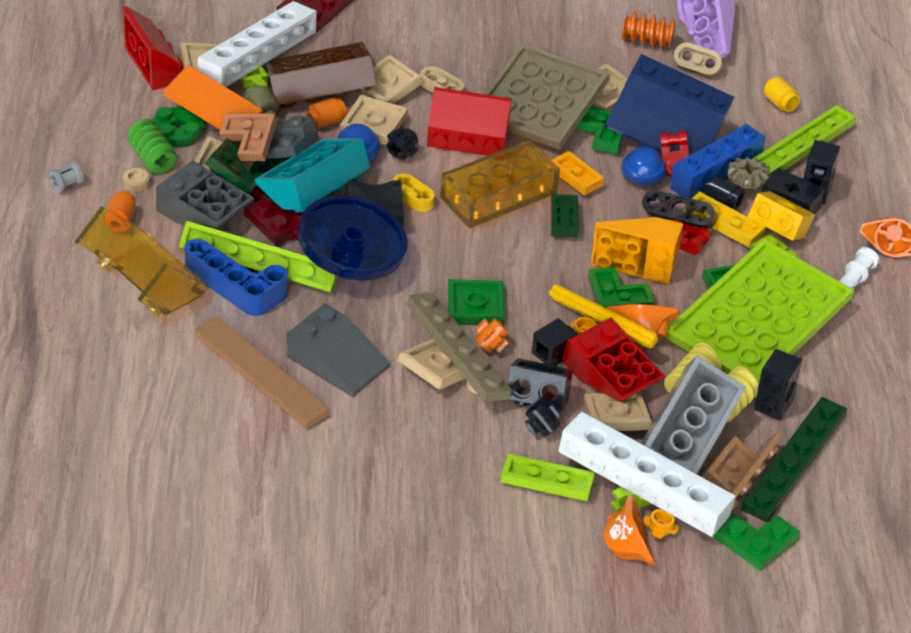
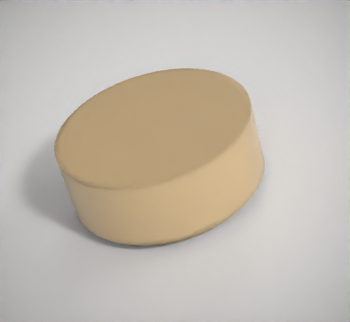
[123,168,150,192]

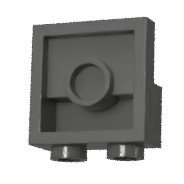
[266,116,319,159]

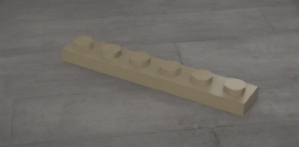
[407,293,512,402]

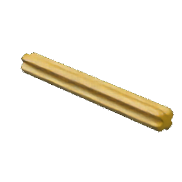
[548,284,659,348]

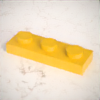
[683,192,766,248]

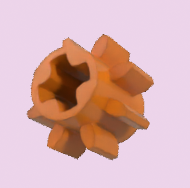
[475,318,510,353]

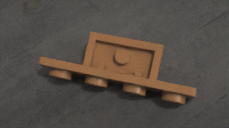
[702,431,783,510]

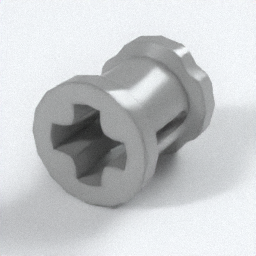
[48,161,84,193]

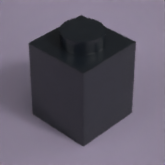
[532,318,578,366]

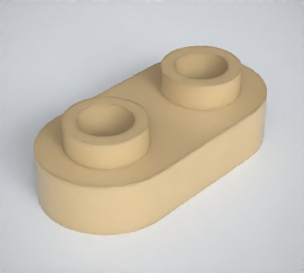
[674,43,723,77]
[420,66,464,93]

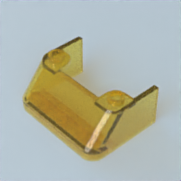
[74,206,209,316]

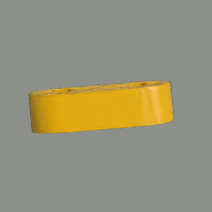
[393,174,435,212]

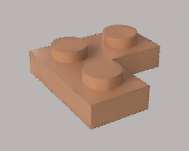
[219,114,278,161]

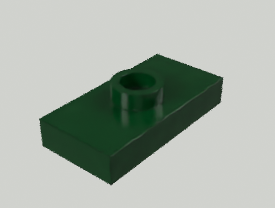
[551,194,579,238]

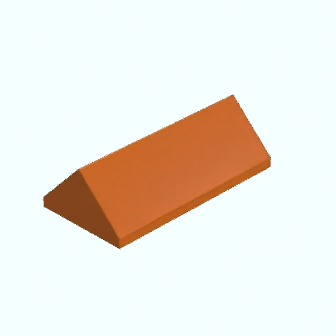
[163,65,265,129]

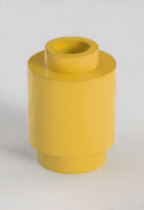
[764,77,800,112]

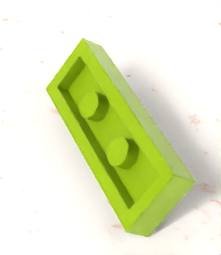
[500,453,595,502]

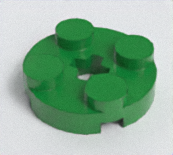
[153,107,204,148]

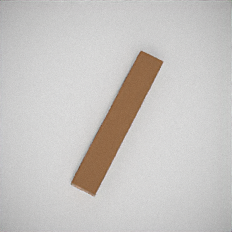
[195,316,329,429]

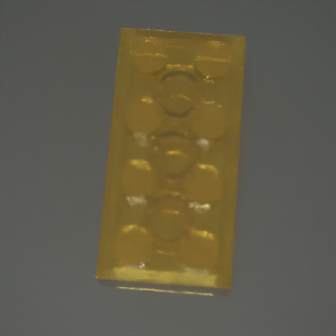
[440,139,560,228]

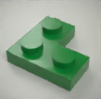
[576,107,623,154]
[588,267,655,308]
[713,513,800,571]

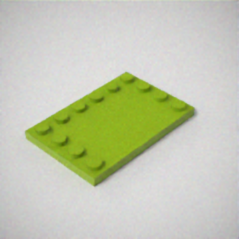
[666,239,854,382]

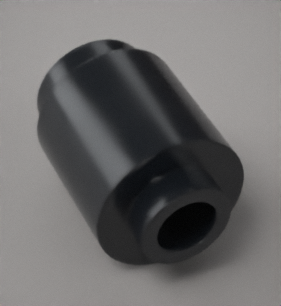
[703,175,745,210]

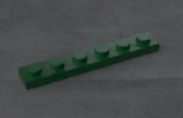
[741,397,847,523]

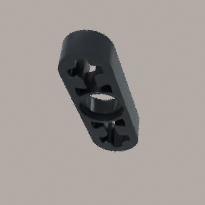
[642,190,718,229]

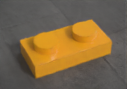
[549,151,604,196]

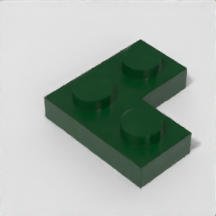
[204,139,257,194]

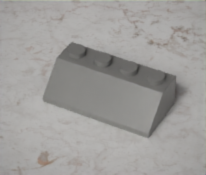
[640,355,746,474]

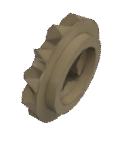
[727,156,770,189]

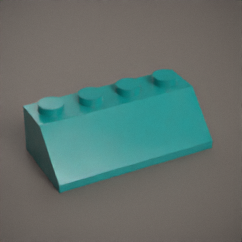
[255,138,370,213]

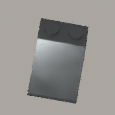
[287,303,390,397]

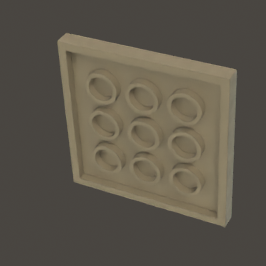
[484,43,610,150]

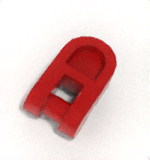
[660,130,689,178]
[671,220,711,255]

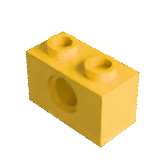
[747,191,815,241]

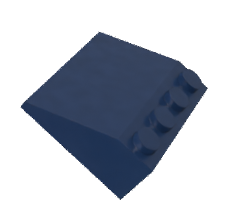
[605,54,734,155]

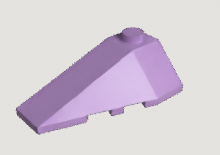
[677,0,735,65]

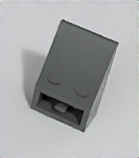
[156,160,254,228]

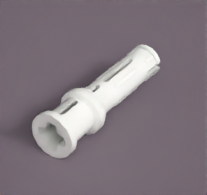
[839,247,879,289]

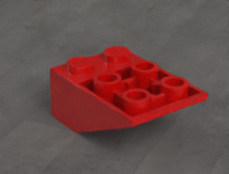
[561,317,665,402]

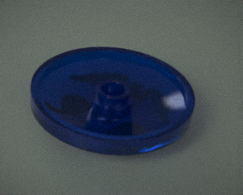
[297,195,408,281]

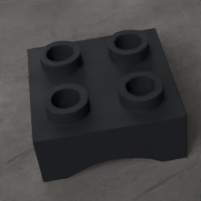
[347,180,404,233]

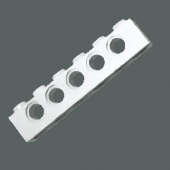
[197,1,317,87]
[558,412,736,537]

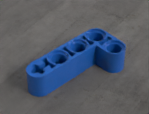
[184,239,288,316]

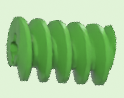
[127,118,178,174]

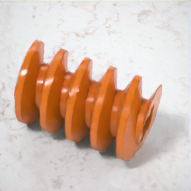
[622,11,676,50]

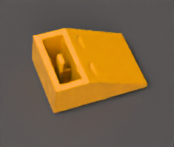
[591,217,683,285]

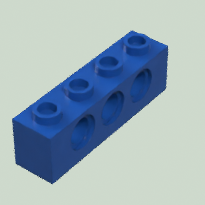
[670,124,765,198]

